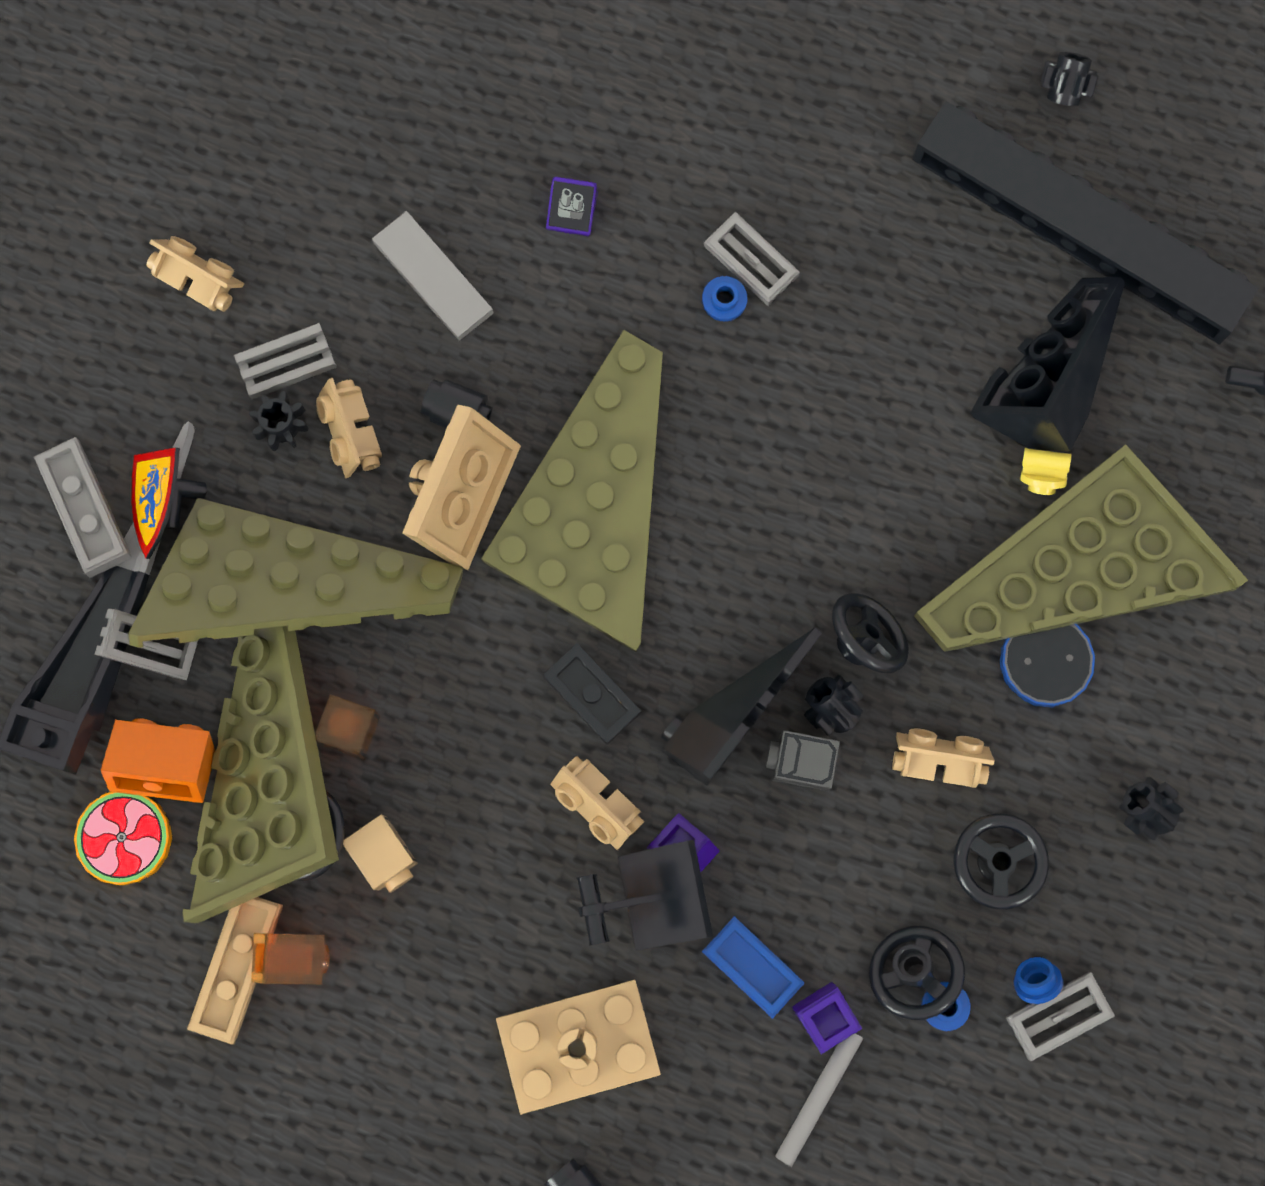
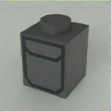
[765,730,840,791]

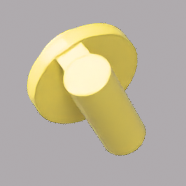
[1020,448,1071,495]

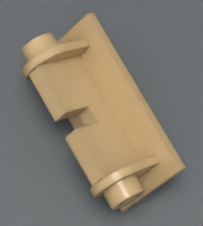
[147,236,245,312]
[316,378,382,478]
[892,728,994,788]
[550,756,645,850]

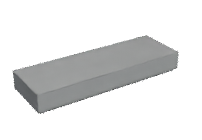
[372,211,493,341]
[34,437,132,578]

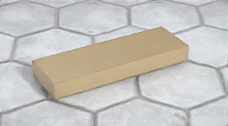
[187,897,283,1045]

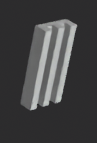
[704,212,800,306]
[234,323,337,399]
[95,609,198,680]
[1006,972,1115,1061]

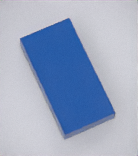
[702,916,805,1019]

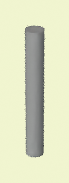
[775,1033,863,1167]

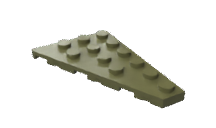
[481,330,663,652]
[914,445,1248,652]
[128,498,463,648]
[183,626,339,923]

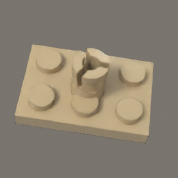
[402,405,521,570]
[496,979,661,1115]

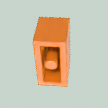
[101,718,215,803]

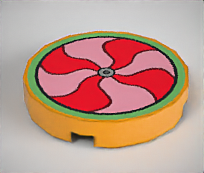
[74,792,172,886]

